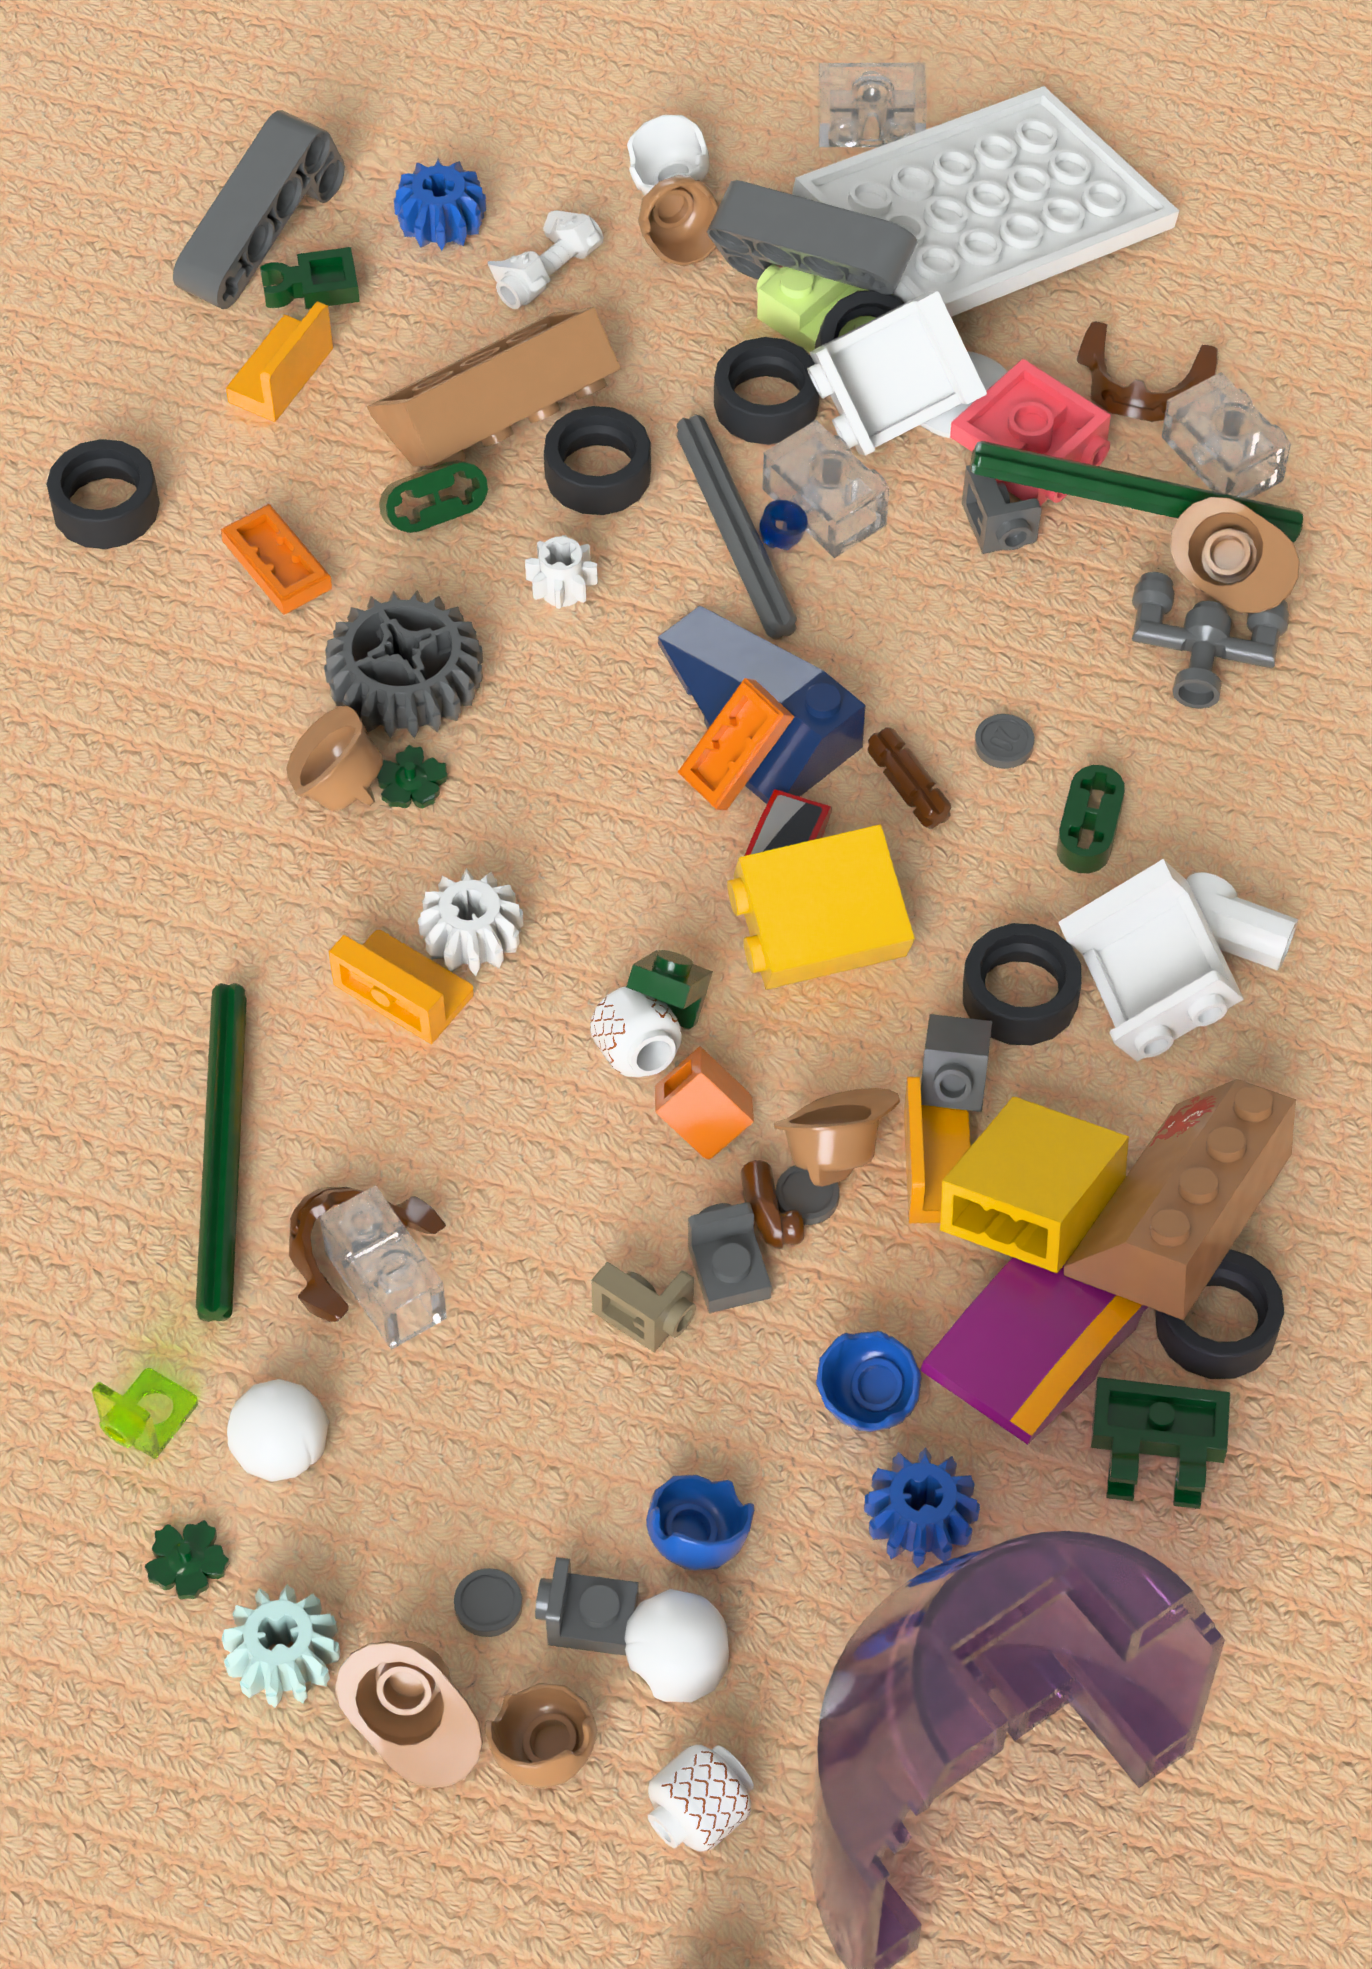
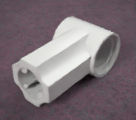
[1187,872,1298,971]

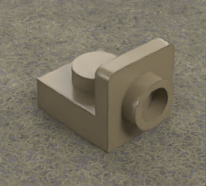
[591,1262,696,1353]

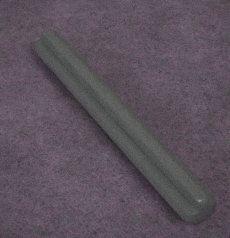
[677,414,797,639]

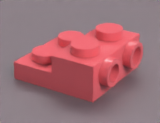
[950,359,1111,506]

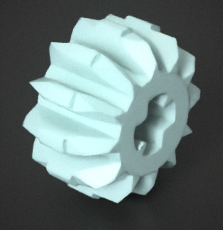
[222,1584,340,1708]

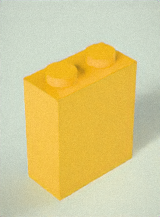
[727,824,915,990]
[940,1096,1129,1273]

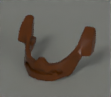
[1077,321,1219,422]
[289,1187,446,1322]

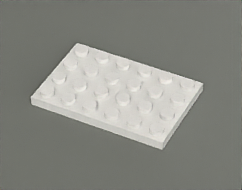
[792,86,1179,317]

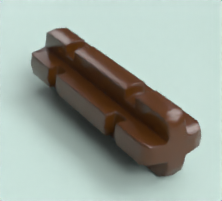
[868,727,951,829]

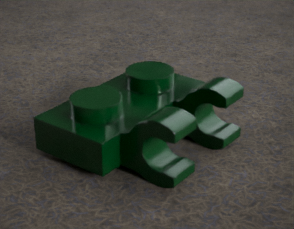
[1091,1377,1230,1509]

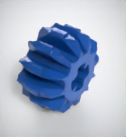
[394,158,486,251]
[864,1447,980,1568]

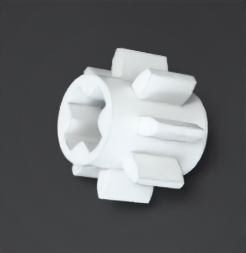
[525,535,598,609]

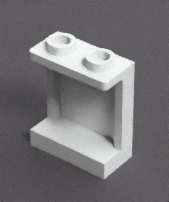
[807,291,987,456]
[1058,859,1244,1062]

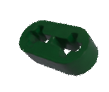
[379,460,488,533]
[1057,765,1125,874]

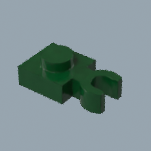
[260,247,360,309]

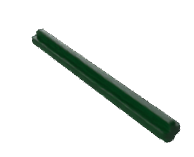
[970,441,1303,542]
[195,983,247,1322]

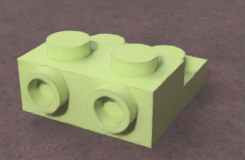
[756,264,893,352]

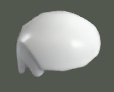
[627,115,710,196]
[227,1379,329,1482]
[624,1589,729,1702]

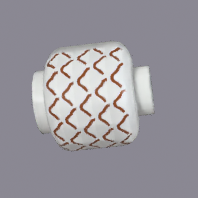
[590,986,682,1078]
[648,1745,754,1851]

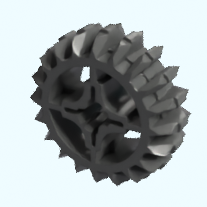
[324,590,483,739]

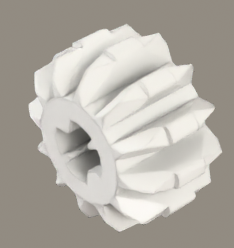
[418,868,524,976]

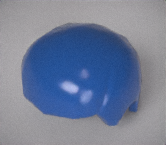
[816,1331,922,1432]
[646,1475,755,1571]

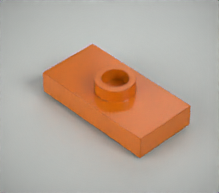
[221,504,332,615]
[678,678,794,811]

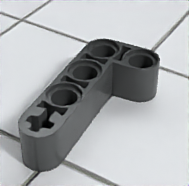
[173,110,345,309]
[707,180,918,295]

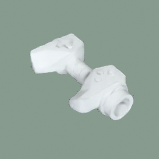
[488,210,604,309]

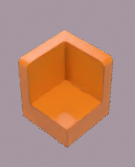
[655,1046,754,1159]

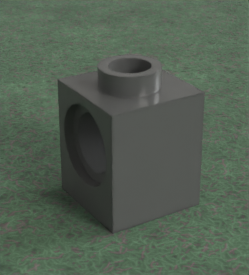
[921,1014,992,1112]

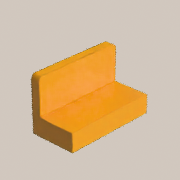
[226,301,333,422]
[329,930,474,1045]
[904,1077,971,1223]

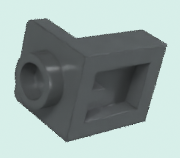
[962,465,1042,554]
[688,1202,772,1314]
[535,1557,639,1656]

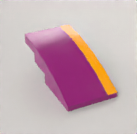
[920,1252,1148,1445]

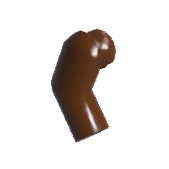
[741,1160,804,1250]

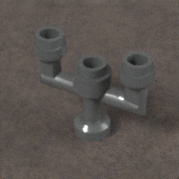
[1132,572,1289,709]

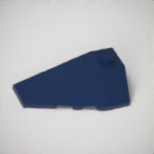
[658,606,865,804]

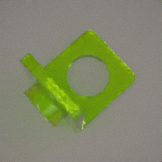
[91,1368,198,1460]

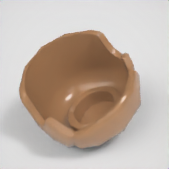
[638,175,719,267]
[484,1683,597,1789]

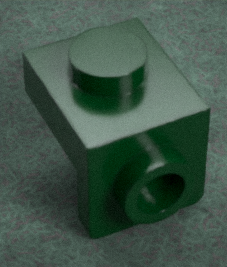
[626,950,713,1029]

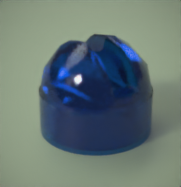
[759,500,808,550]

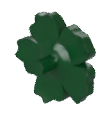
[377,745,448,809]
[145,1520,229,1600]

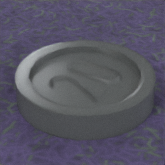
[975,714,1034,769]
[776,1165,839,1225]
[454,1568,522,1637]

